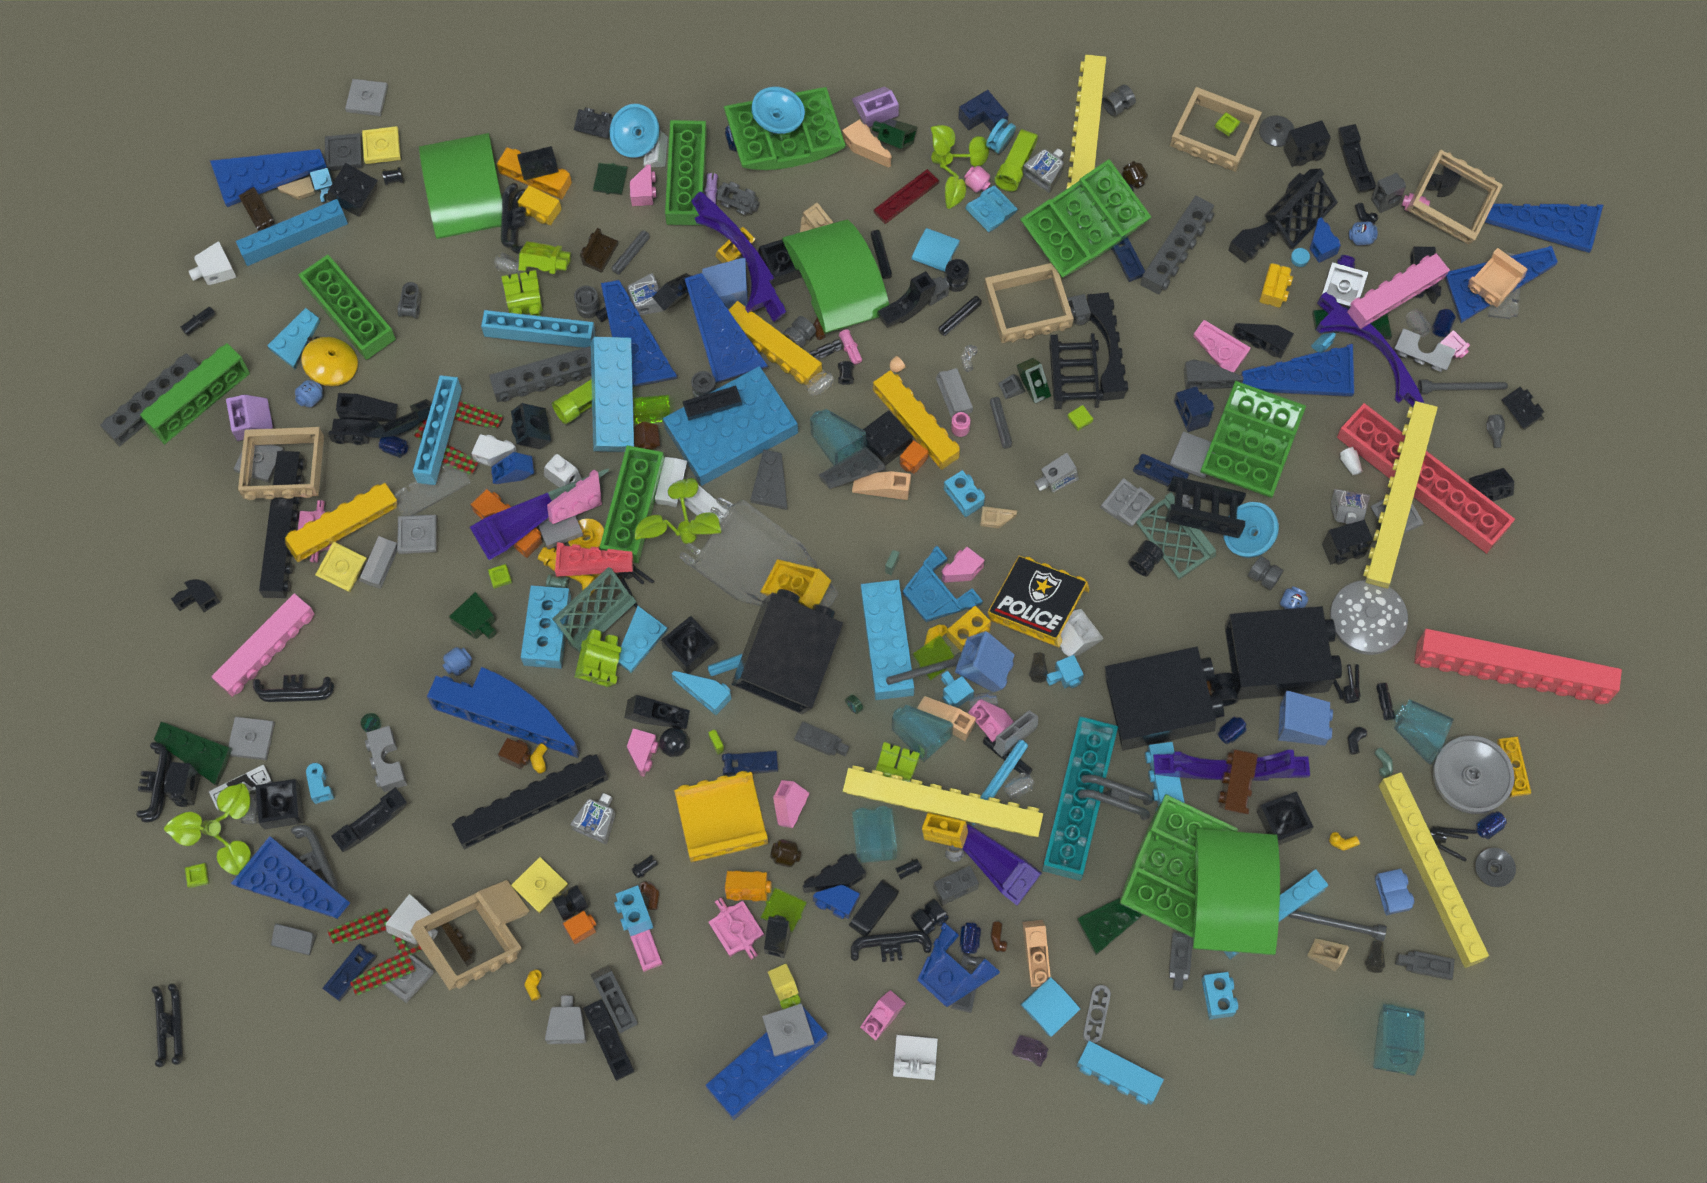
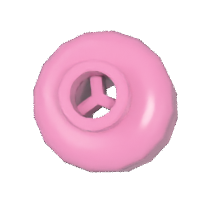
[964,166,991,193]

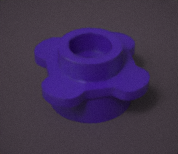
[1337,255,1355,268]

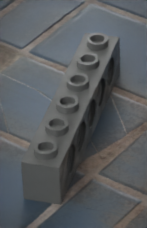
[1140,195,1215,295]
[489,346,592,402]
[100,353,199,447]

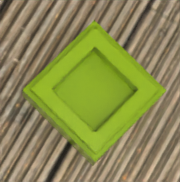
[1215,112,1240,136]
[1067,405,1093,431]
[488,564,512,589]
[708,730,724,755]
[185,863,209,888]

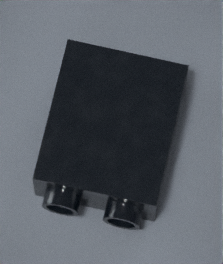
[731,589,843,714]
[1224,606,1342,700]
[1105,646,1224,751]

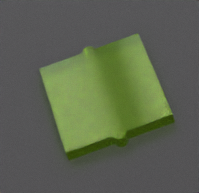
[912,635,954,680]
[761,888,807,933]

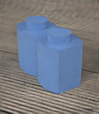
[1375,869,1414,916]

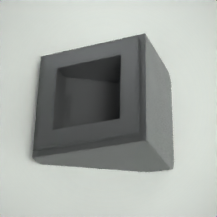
[998,374,1026,399]

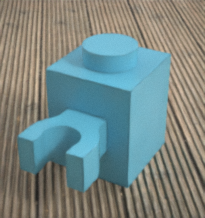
[310,168,333,202]
[1046,655,1084,688]
[941,671,974,708]

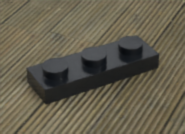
[682,386,742,421]

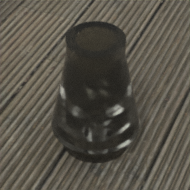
[1029,652,1048,683]
[1365,941,1385,973]

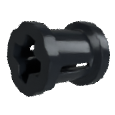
[382,167,403,185]
[838,361,854,385]

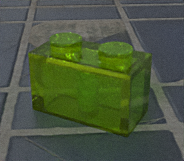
[633,395,671,424]

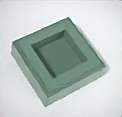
[885,550,900,576]

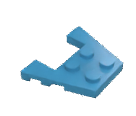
[903,546,983,622]

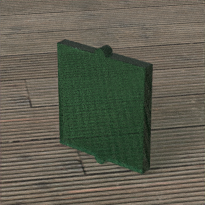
[593,163,628,195]

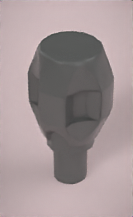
[1487,414,1505,448]

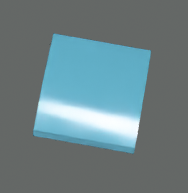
[965,185,1018,232]
[912,228,960,272]
[1020,977,1080,1037]

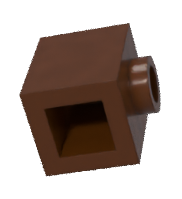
[633,421,660,450]
[498,738,531,770]

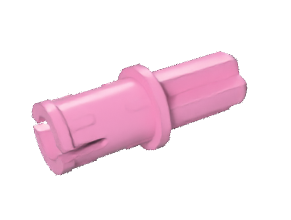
[839,329,862,365]

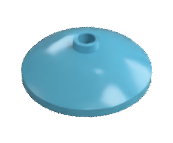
[751,87,805,134]
[610,104,659,158]
[1223,502,1279,558]

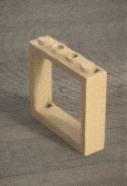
[1170,87,1262,172]
[1406,150,1503,245]
[984,263,1074,343]
[238,427,324,500]
[410,893,522,990]

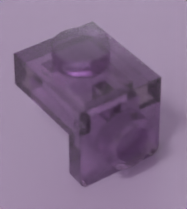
[1012,1035,1048,1067]

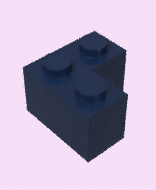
[958,90,1009,132]
[1174,386,1214,433]

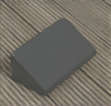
[271,923,316,956]

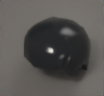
[659,727,690,757]

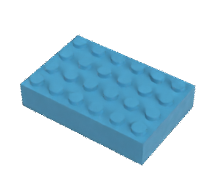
[663,366,798,486]

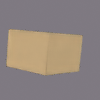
[1307,938,1349,971]

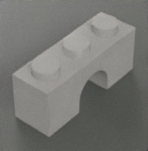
[1394,328,1456,372]
[365,726,407,792]

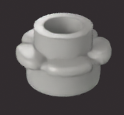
[945,845,965,862]

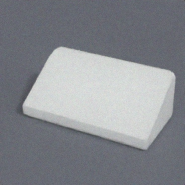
[643,130,668,167]

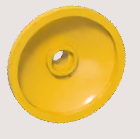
[301,337,358,386]

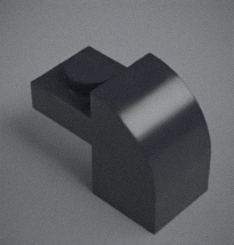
[1424,166,1461,197]
[171,579,221,613]

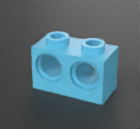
[944,470,985,518]
[614,885,653,936]
[1201,972,1238,1020]

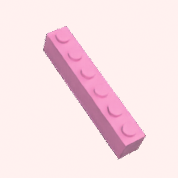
[1347,253,1450,329]
[211,594,314,697]

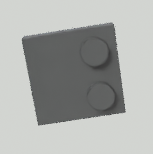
[325,133,363,170]

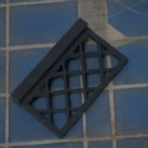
[1264,168,1338,249]

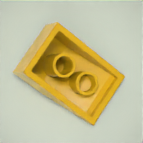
[760,559,831,609]

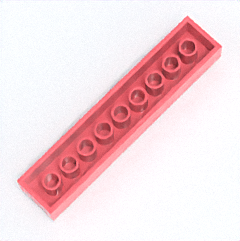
[1337,403,1515,554]
[1414,629,1622,704]

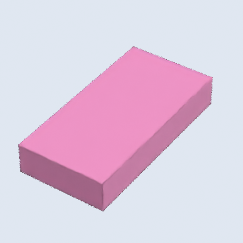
[630,930,663,972]

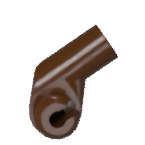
[813,317,826,340]
[639,881,659,910]
[991,922,1007,952]

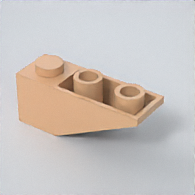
[842,119,892,168]
[852,471,911,500]
[915,696,976,741]
[1022,920,1051,987]

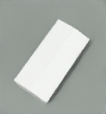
[655,457,687,507]
[678,485,728,523]

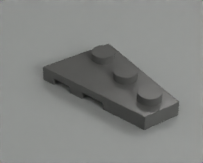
[819,447,886,489]
[750,449,787,510]

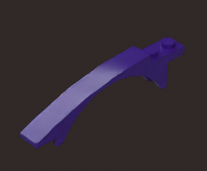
[691,192,786,322]
[1316,292,1424,407]
[1153,750,1310,781]

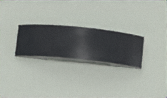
[1338,124,1376,192]
[359,399,432,438]
[331,787,407,852]
[583,999,635,1081]

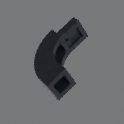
[877,271,936,328]

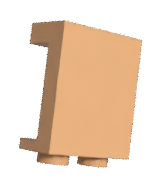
[1468,248,1527,308]

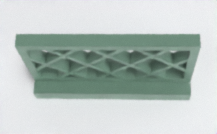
[1136,492,1216,580]
[552,567,636,653]

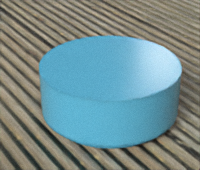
[1291,248,1310,267]

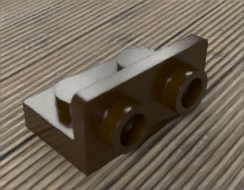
[580,228,618,273]

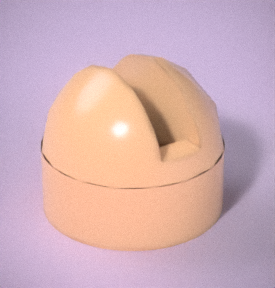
[890,356,905,372]

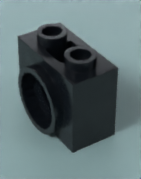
[511,403,551,449]
[164,762,201,807]

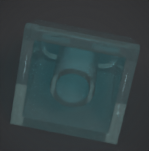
[810,409,866,466]
[1393,699,1454,765]
[892,705,954,762]
[852,806,897,863]
[1373,1004,1425,1076]

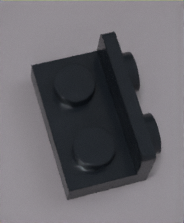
[574,107,613,139]
[517,146,558,180]
[1502,386,1544,430]
[328,418,371,445]
[1469,468,1515,502]

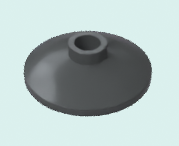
[1259,115,1295,147]
[1475,848,1516,887]

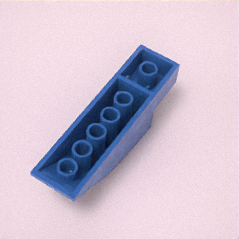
[427,667,580,758]

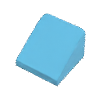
[1311,332,1336,353]

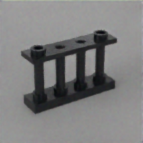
[1049,333,1103,409]
[1166,476,1246,538]

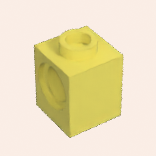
[768,964,798,1001]

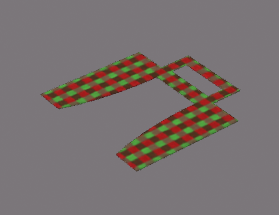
[413,400,504,475]
[327,907,422,996]

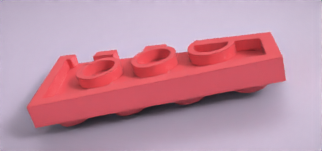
[555,542,633,577]

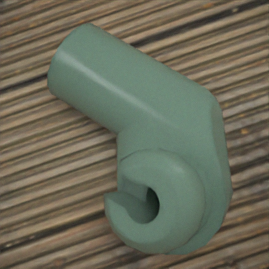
[1374,748,1393,778]

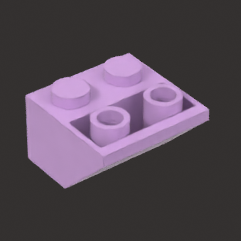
[852,86,899,127]
[226,395,273,441]

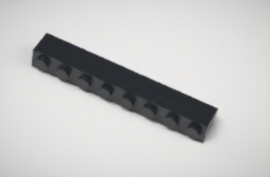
[259,451,306,598]
[452,754,608,850]

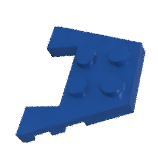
[917,922,1000,1007]

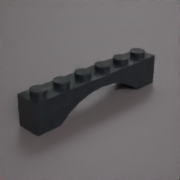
[1228,173,1316,263]
[1087,292,1128,401]

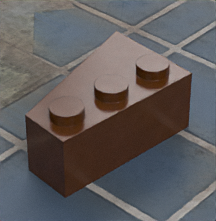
[1217,749,1258,814]

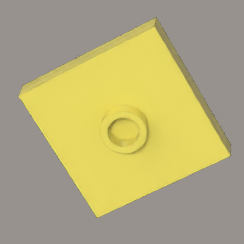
[362,126,401,164]
[315,541,368,592]
[511,857,569,914]

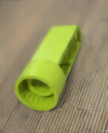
[994,129,1038,192]
[552,379,592,425]

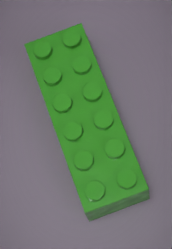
[665,120,707,225]
[298,255,396,360]
[140,343,250,445]
[599,445,664,564]

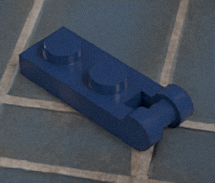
[1111,237,1145,282]
[1133,454,1189,487]
[722,751,778,776]
[322,944,376,1002]

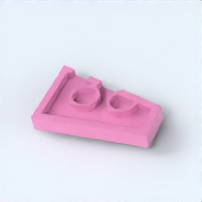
[1193,320,1251,373]
[547,470,602,524]

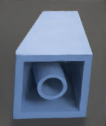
[702,258,748,309]
[955,631,1014,692]
[1278,691,1333,746]

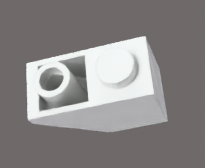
[471,434,517,467]

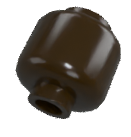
[1121,161,1148,189]
[770,839,801,867]

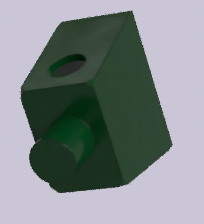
[872,119,918,149]
[449,592,497,639]

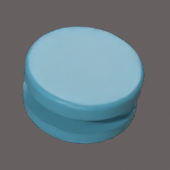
[986,118,1016,154]

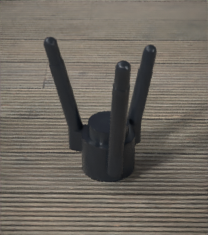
[617,564,654,608]
[1333,664,1361,704]
[1430,826,1477,861]

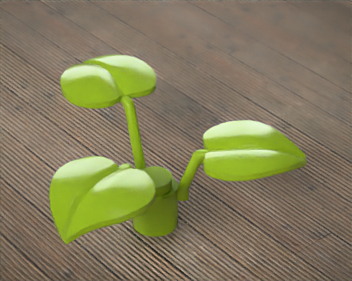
[930,125,989,209]
[635,478,721,544]
[164,783,251,875]

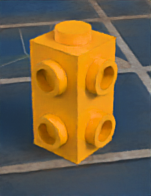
[725,870,772,901]

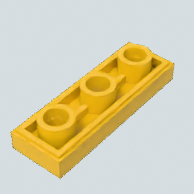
[1497,737,1531,797]

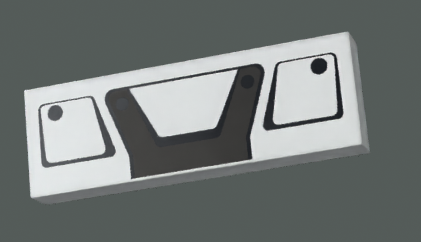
[209,765,272,810]

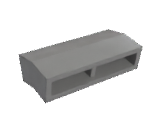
[936,368,973,417]
[359,536,397,589]
[993,710,1038,757]

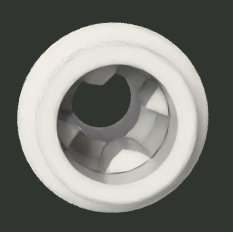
[1339,447,1363,476]

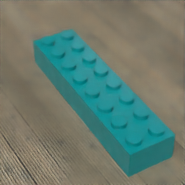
[1042,717,1118,881]

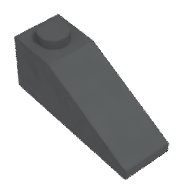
[1184,360,1243,390]
[590,965,638,1033]

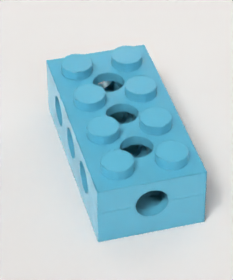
[521,586,572,669]

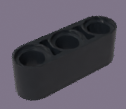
[849,880,899,936]

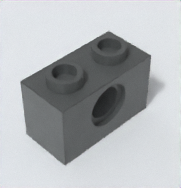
[1371,173,1406,213]
[933,866,979,906]

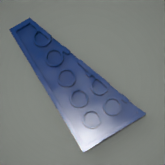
[210,149,327,207]
[1485,204,1603,253]
[1445,246,1558,323]
[685,273,769,384]
[601,280,677,387]
[1241,344,1354,396]
[231,836,350,919]

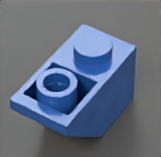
[1310,217,1341,263]
[491,452,534,484]
[813,885,860,919]

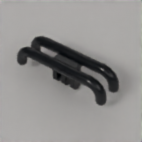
[501,183,526,254]
[253,674,334,702]
[136,742,172,823]
[850,931,932,962]
[151,983,183,1068]

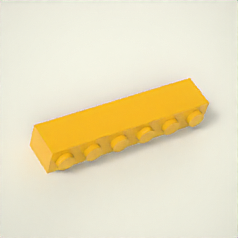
[729,301,822,386]
[873,370,960,470]
[285,483,397,563]

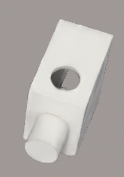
[188,242,236,285]
[544,454,582,488]
[386,894,438,944]

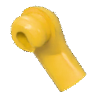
[924,624,948,649]
[530,743,547,774]
[1329,832,1360,851]
[524,969,542,1001]

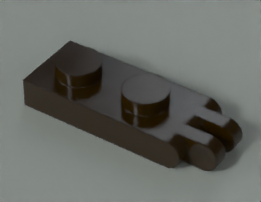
[238,187,275,231]
[441,922,474,967]

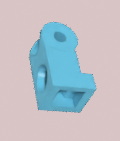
[306,763,334,804]

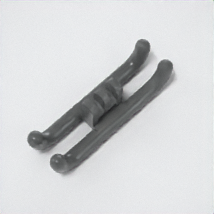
[1078,775,1153,820]
[291,824,338,891]

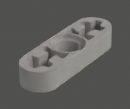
[1083,985,1111,1044]

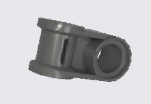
[398,282,422,319]

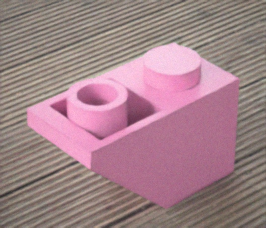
[630,165,656,206]
[942,547,985,583]
[968,699,1014,742]
[627,729,659,777]
[773,780,810,828]
[860,990,906,1041]

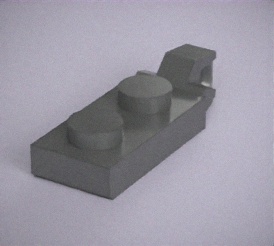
[794,721,849,757]
[1169,932,1193,991]
[1395,951,1455,980]

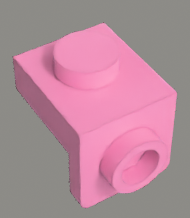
[1440,330,1470,359]

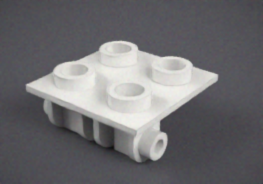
[893,1035,938,1080]

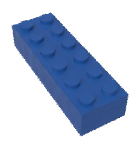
[706,1003,828,1121]

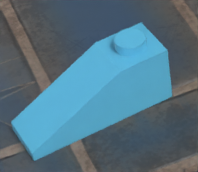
[671,671,732,715]

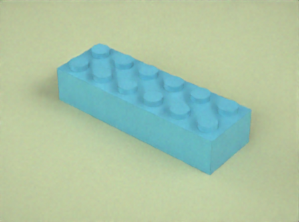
[591,337,634,452]
[861,580,914,700]

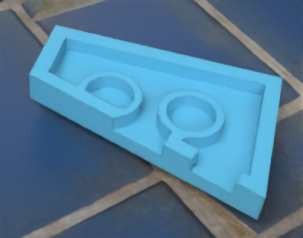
[267,308,320,369]
[618,606,668,673]

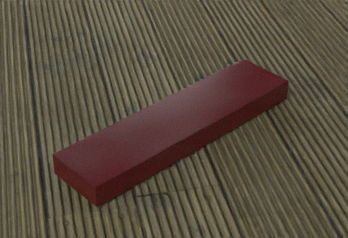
[874,169,939,224]

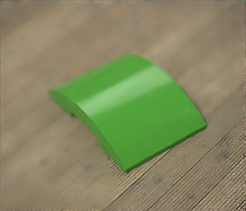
[724,87,846,170]
[419,133,502,239]
[1020,159,1151,278]
[782,219,889,333]
[1200,381,1306,498]
[1120,794,1238,938]
[1193,829,1280,955]

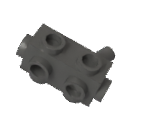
[717,181,760,216]

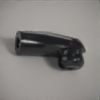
[1355,203,1378,224]
[1347,727,1367,755]

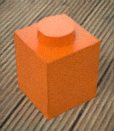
[900,440,929,474]
[563,911,597,944]

